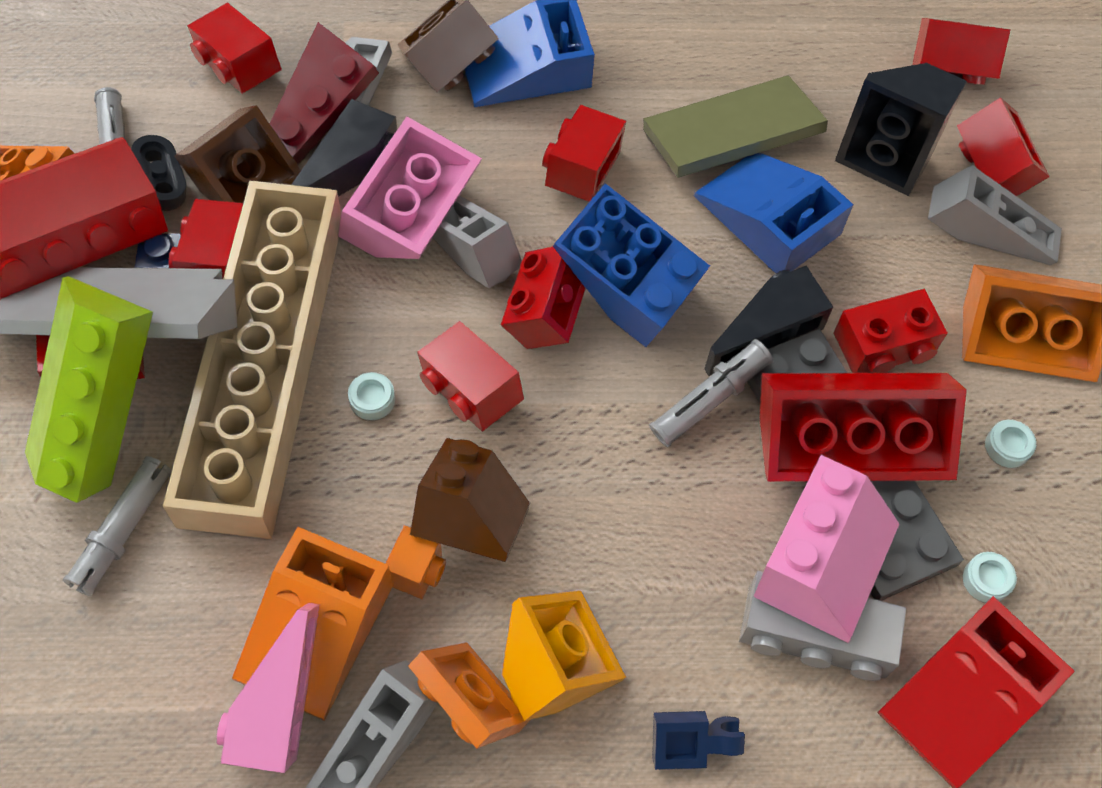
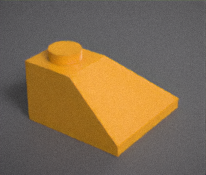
[502,591,626,721]

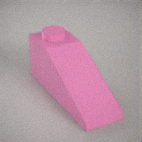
[217,603,319,773]

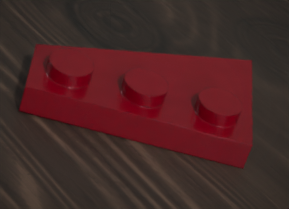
[270,22,379,165]

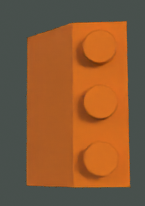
[962,264,1102,382]

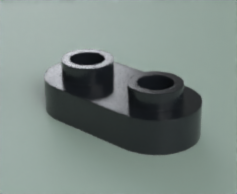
[131,135,186,211]

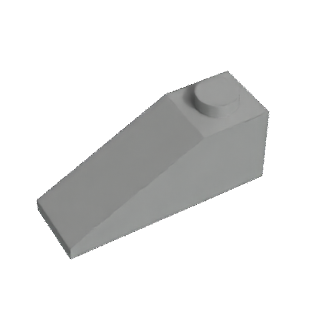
[928,165,1062,265]
[433,195,522,288]
[306,660,438,788]

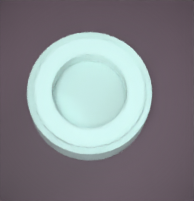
[348,372,395,420]
[985,420,1036,468]
[963,552,1017,603]

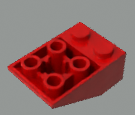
[877,596,1075,788]

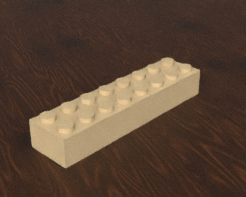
[163,181,341,539]

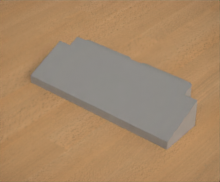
[0,267,237,339]

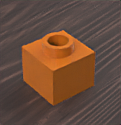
[385,525,446,599]

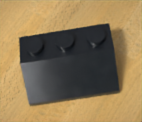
[835,63,967,196]

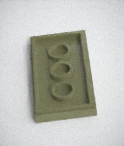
[643,75,828,178]

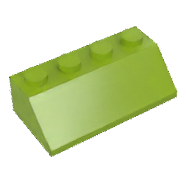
[25,276,153,503]

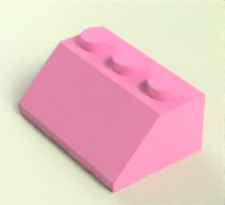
[338,116,482,259]
[754,455,899,643]

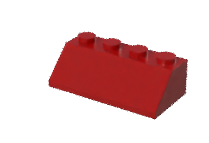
[0,137,169,299]
[760,373,967,482]

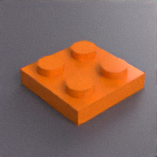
[408,642,532,749]

